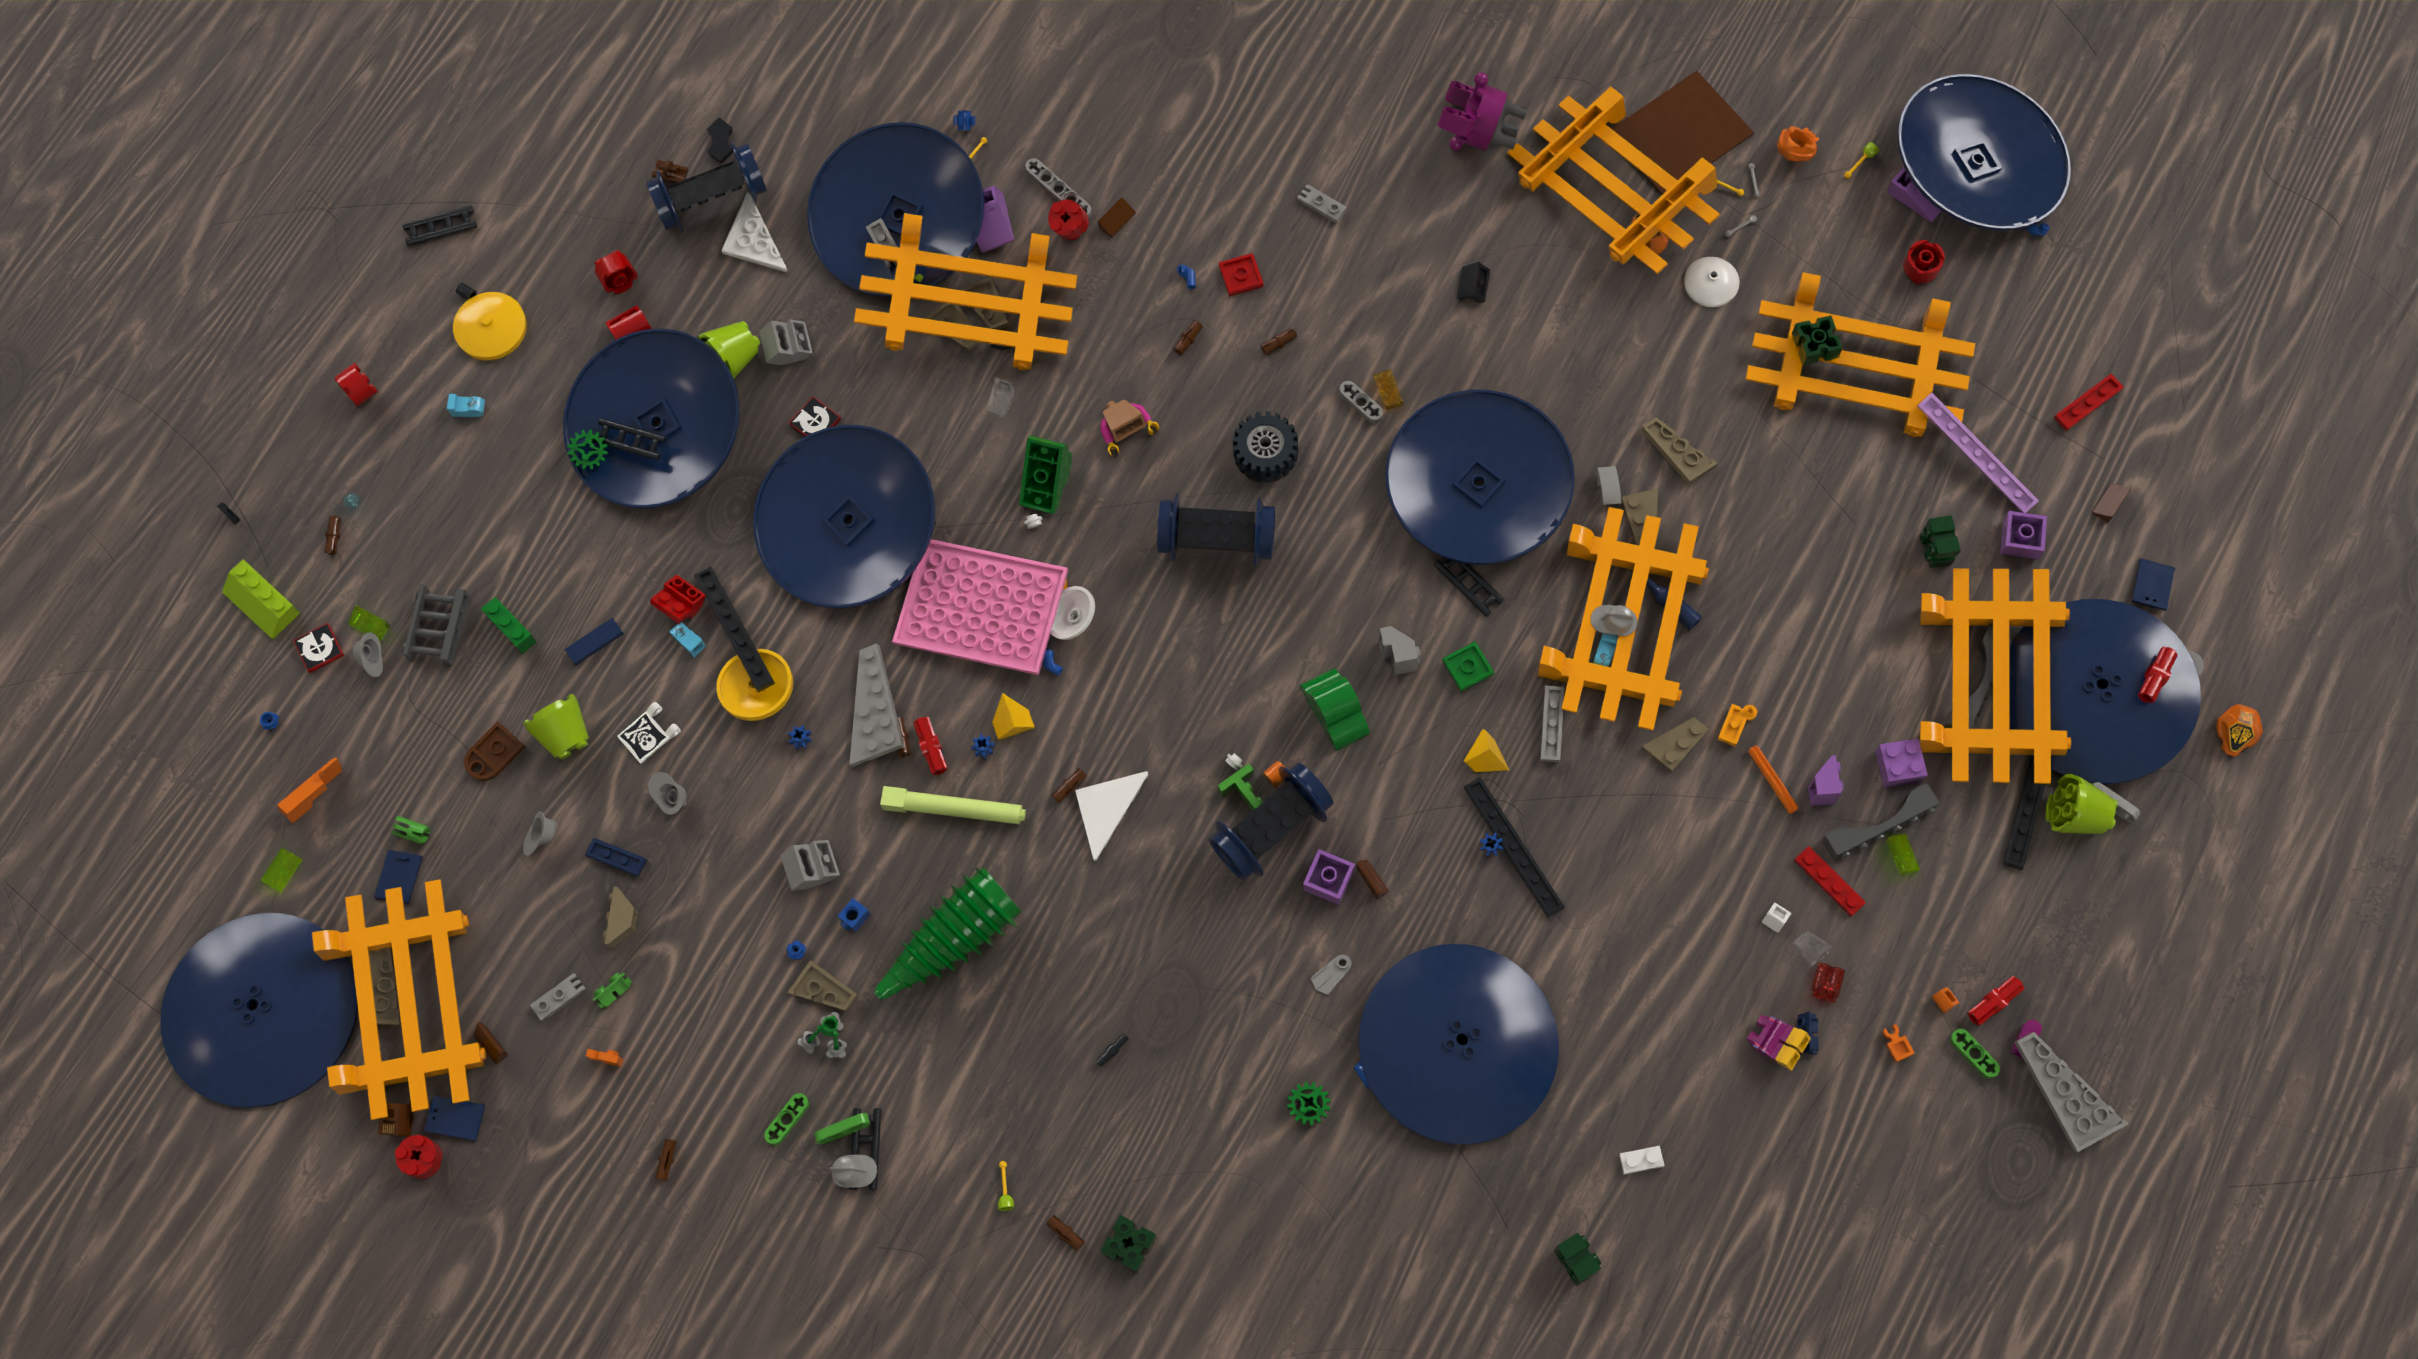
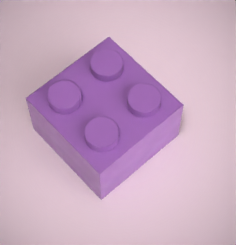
[2000,511,2047,560]
[1875,739,1928,788]
[1303,849,1355,905]

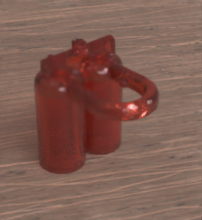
[1812,963,1845,1003]

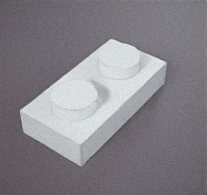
[1619,1146,1664,1175]

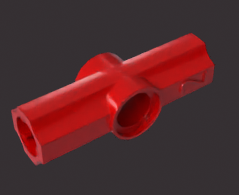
[2137,646,2178,703]
[913,717,948,776]
[1967,976,2025,1026]

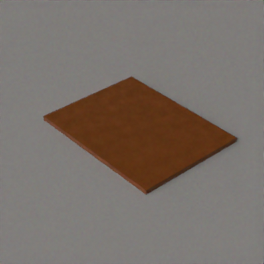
[1611,71,1754,195]

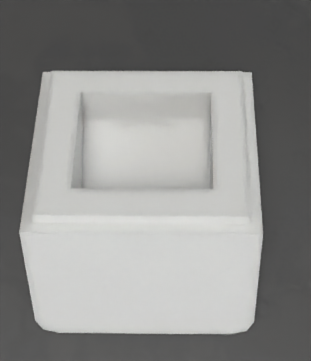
[1762,902,1791,933]

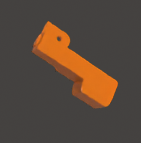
[277,757,342,823]

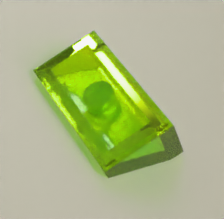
[348,605,390,641]
[1887,834,1920,876]
[261,848,303,893]

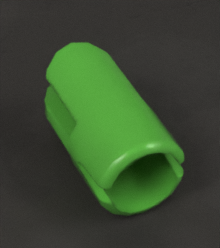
[391,815,430,844]

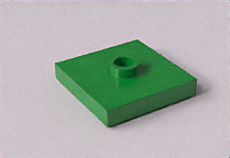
[1442,641,1495,692]

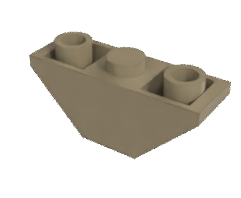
[603,887,638,949]

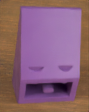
[1887,167,1941,223]
[977,185,1014,254]

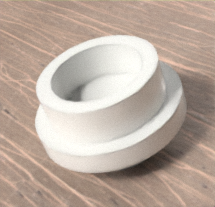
[1024,514,1042,529]
[1225,753,1243,771]

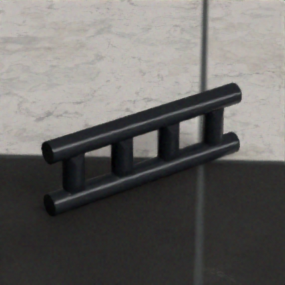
[402,205,478,246]
[593,418,667,461]
[1433,559,1505,617]
[849,1108,881,1191]

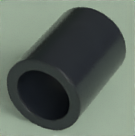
[456,283,477,300]

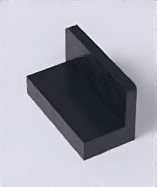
[1457,262,1490,304]

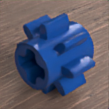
[953,110,975,130]
[788,725,812,750]
[971,734,995,759]
[1480,833,1504,857]

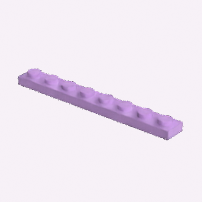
[1917,393,2039,513]

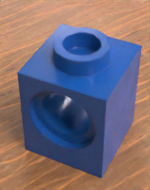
[838,898,871,932]

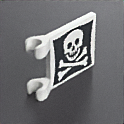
[617,702,681,764]

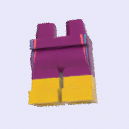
[1747,1015,1811,1071]

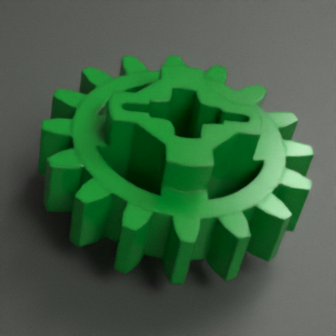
[567,429,608,470]
[1287,1081,1331,1126]

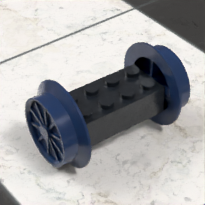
[646,142,767,232]
[1157,493,1275,566]
[1208,763,1334,881]

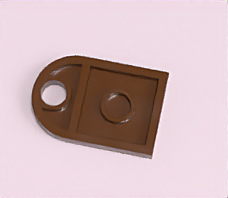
[464,721,526,781]

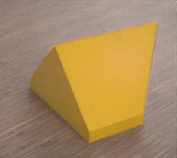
[992,693,1035,740]
[1464,729,1509,772]

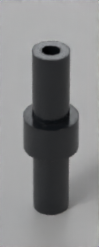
[1095,1033,1129,1067]

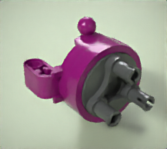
[1437,72,1528,151]

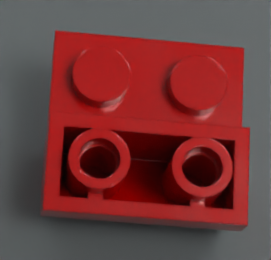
[605,305,652,340]
[650,575,705,624]

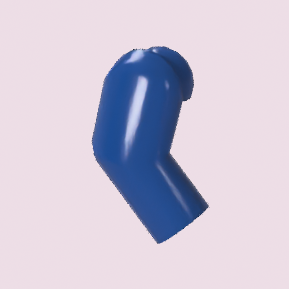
[2025,223,2050,236]
[1177,264,1196,289]
[1043,649,1063,676]

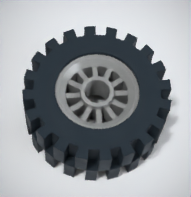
[1233,411,1298,482]

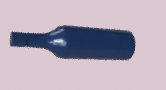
[1646,577,1702,631]

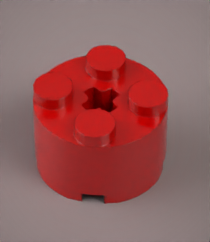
[1048,199,1089,240]
[1903,240,1945,284]
[594,250,637,294]
[334,362,378,407]
[395,1135,443,1179]

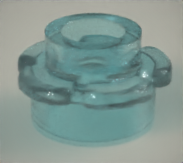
[342,492,360,508]

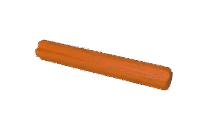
[1748,745,1799,814]

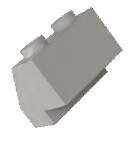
[759,319,813,365]
[1379,626,1421,675]
[780,840,840,891]

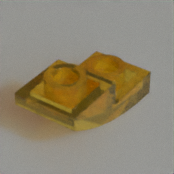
[1373,369,1403,410]

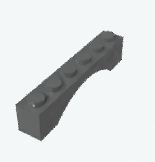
[1944,624,2012,729]
[1822,783,1940,860]

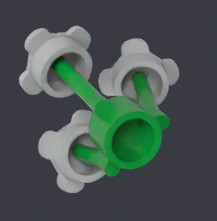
[797,1012,847,1058]

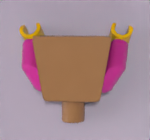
[1100,400,1159,457]

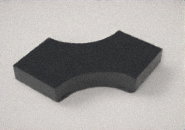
[707,118,733,164]

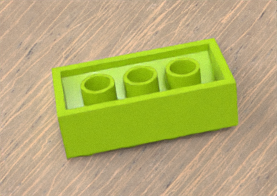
[222,559,300,640]

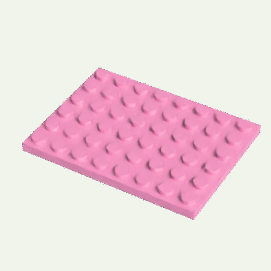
[892,539,1069,675]

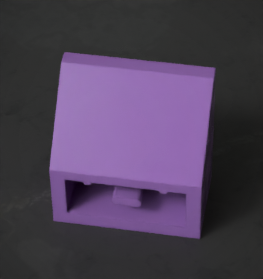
[1808,755,1844,806]

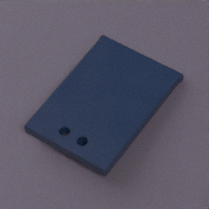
[2132,558,2175,611]
[374,850,423,904]
[424,1096,485,1141]

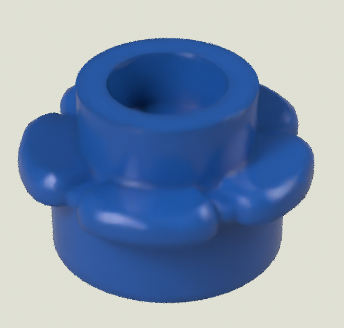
[260,712,279,730]
[786,941,806,960]

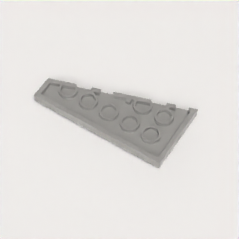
[849,643,904,767]
[2014,1032,2128,1152]

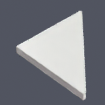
[721,192,787,273]
[1075,771,1148,861]

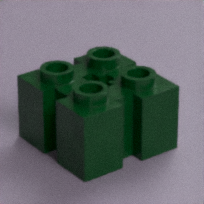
[1792,316,1843,366]
[1920,515,1961,568]
[1100,1215,1157,1274]
[1554,1233,1601,1287]

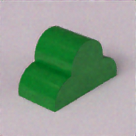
[1019,435,1072,514]
[1299,668,1370,751]

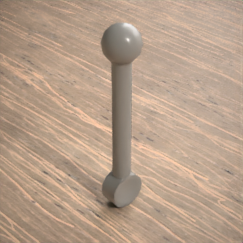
[1748,163,1759,197]
[1725,215,1757,237]

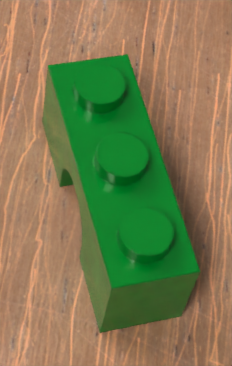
[481,597,537,654]

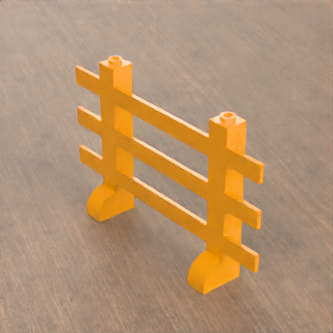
[1507,86,1720,274]
[854,213,1077,370]
[1745,272,1976,437]
[1538,507,1709,731]
[1919,568,2071,784]
[312,879,487,1120]

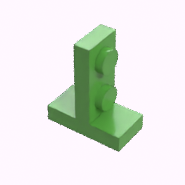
[1218,764,1263,811]

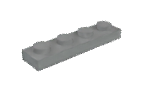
[1540,685,1565,763]

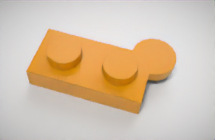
[1717,704,1758,747]

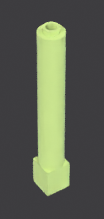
[880,786,1026,824]

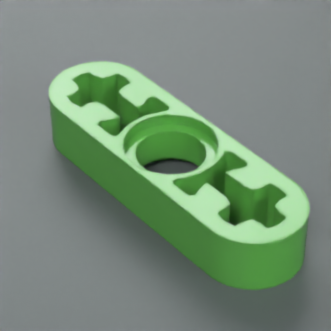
[1950,1029,2000,1079]
[764,1093,810,1146]
[814,1113,870,1145]

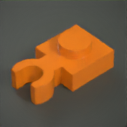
[1882,1024,1915,1063]
[585,1049,623,1067]

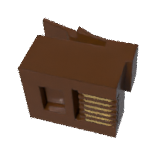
[378,1101,415,1137]

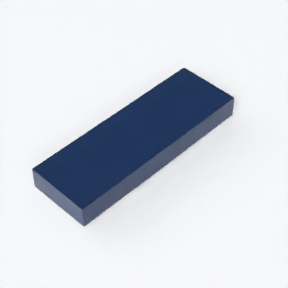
[564,618,624,665]
[585,838,647,878]

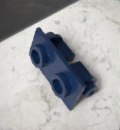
[1797,1012,1819,1055]

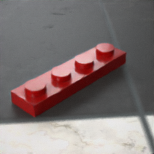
[2054,374,2124,432]
[1794,846,1866,917]

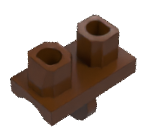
[651,160,689,183]

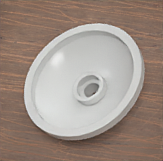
[1684,257,1739,307]
[1051,586,1095,640]

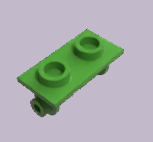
[593,972,633,1009]

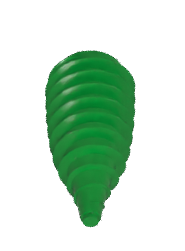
[873,867,1022,1000]

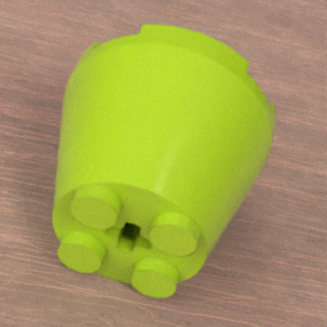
[696,321,760,379]
[523,694,589,760]
[2046,774,2118,834]

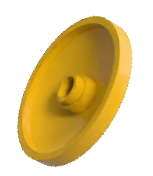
[453,292,527,360]
[716,649,793,721]

